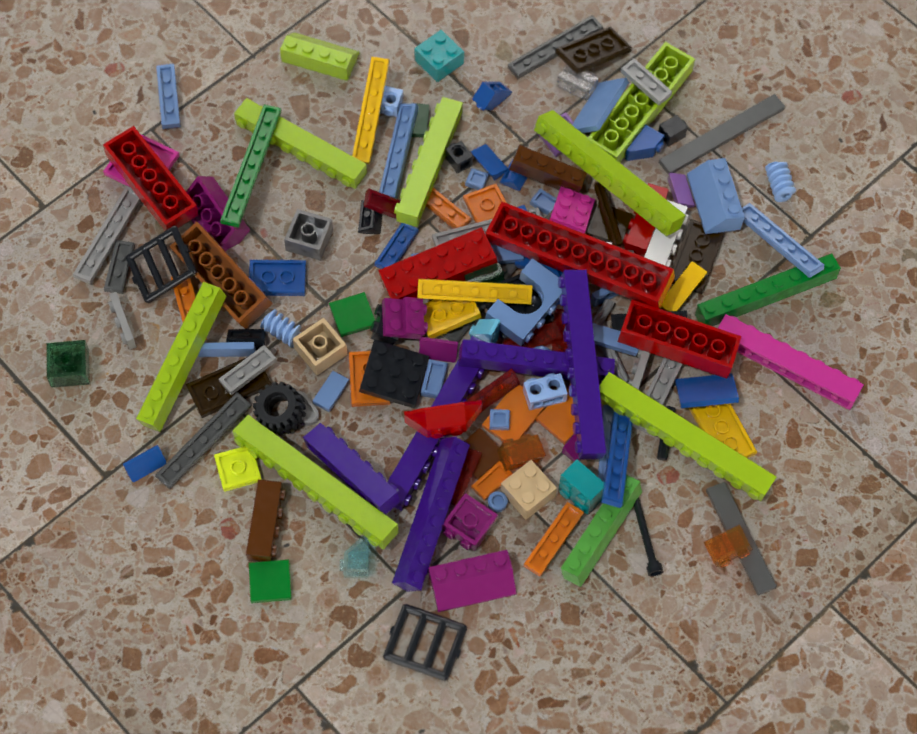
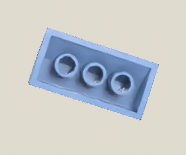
[687,158,745,234]

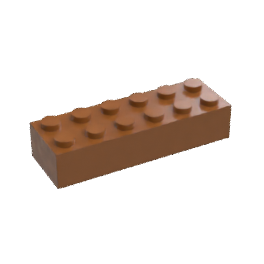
[170,221,273,329]

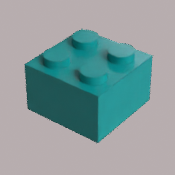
[414,29,464,83]
[558,459,604,515]

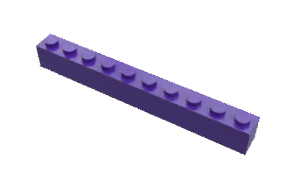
[558,270,606,460]
[387,336,485,511]

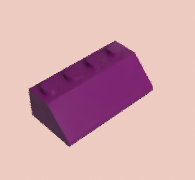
[186,176,250,251]
[428,550,517,613]

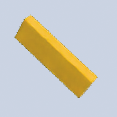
[660,261,707,311]

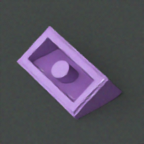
[667,173,695,208]

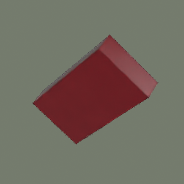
[364,188,401,219]

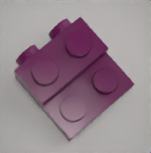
[382,297,428,339]
[442,493,498,551]

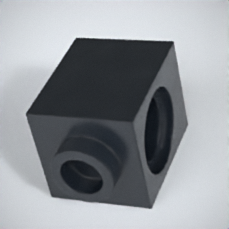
[446,141,473,174]

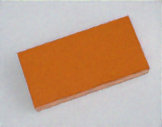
[471,461,513,501]

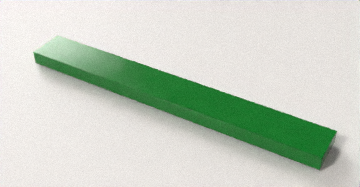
[220,104,282,228]

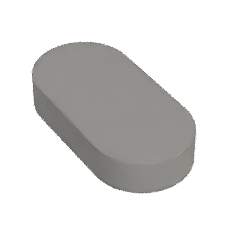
[297,391,319,426]

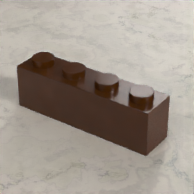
[509,145,587,193]
[246,479,286,562]

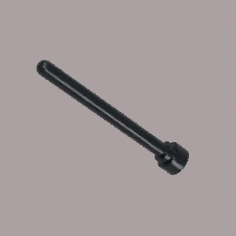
[633,497,664,577]

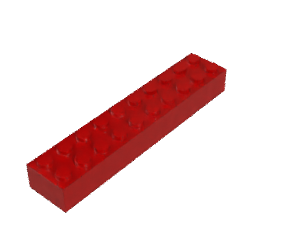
[486,202,675,309]

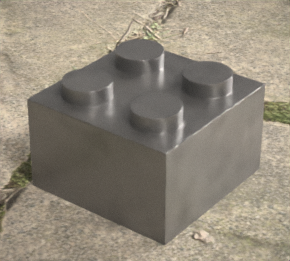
[284,209,333,261]

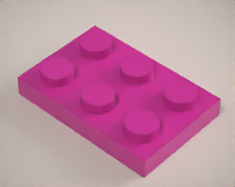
[549,187,595,233]

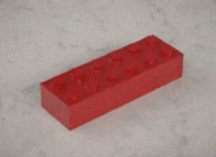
[103,126,198,231]
[378,227,498,299]
[617,300,742,379]

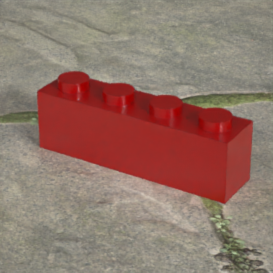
[623,183,669,257]

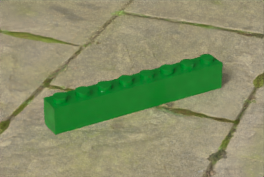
[695,253,841,326]

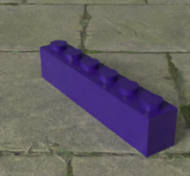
[303,423,400,515]

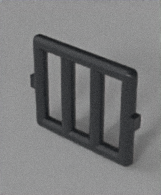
[126,226,197,303]
[383,604,467,681]

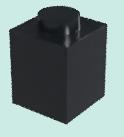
[658,115,688,147]

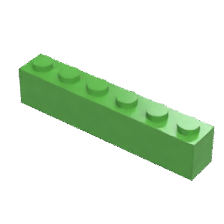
[561,475,642,587]

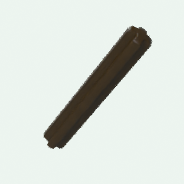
[594,183,623,247]

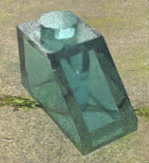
[340,535,370,579]

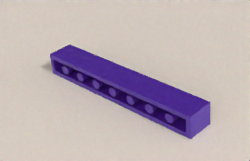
[458,339,615,384]
[392,436,470,592]

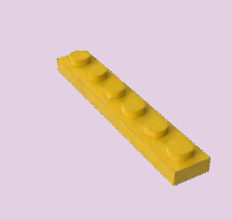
[352,56,390,165]
[417,279,532,304]

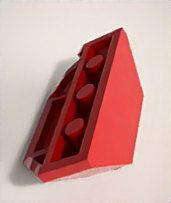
[404,400,482,439]

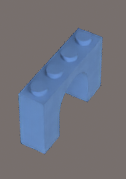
[485,258,562,346]

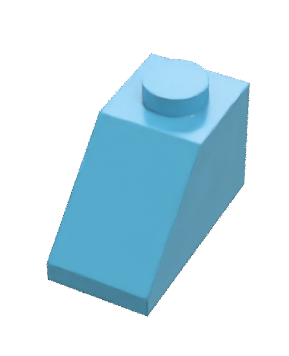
[469,319,500,343]

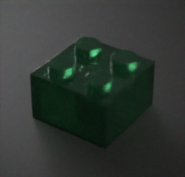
[46,340,90,388]

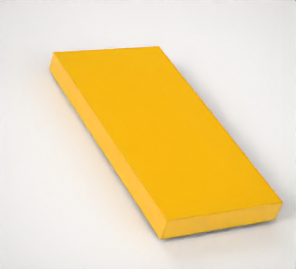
[689,403,757,458]

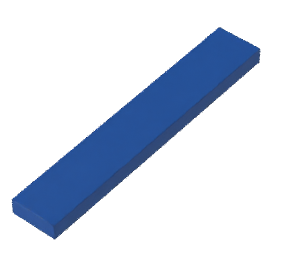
[601,412,632,508]

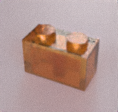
[497,434,546,472]
[704,524,753,568]

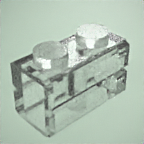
[557,64,599,101]

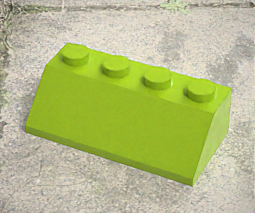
[280,32,360,81]

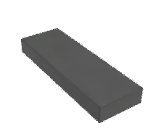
[104,240,135,294]

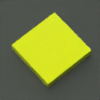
[214,446,262,492]

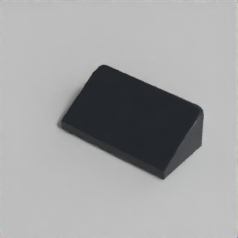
[358,200,383,235]
[226,329,266,351]

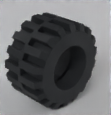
[253,382,306,435]

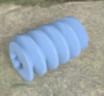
[765,162,796,202]
[260,309,301,348]

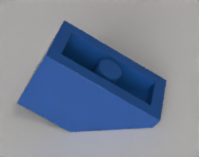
[472,81,512,110]
[625,125,664,161]

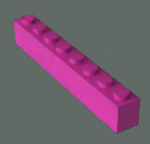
[718,314,864,410]

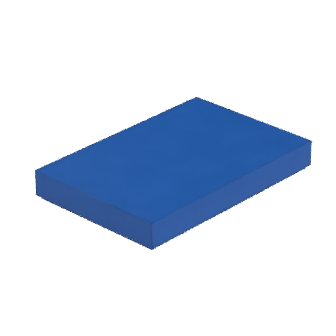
[249,260,306,296]
[675,373,739,408]

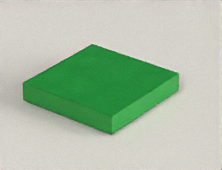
[329,292,375,337]
[249,559,292,603]

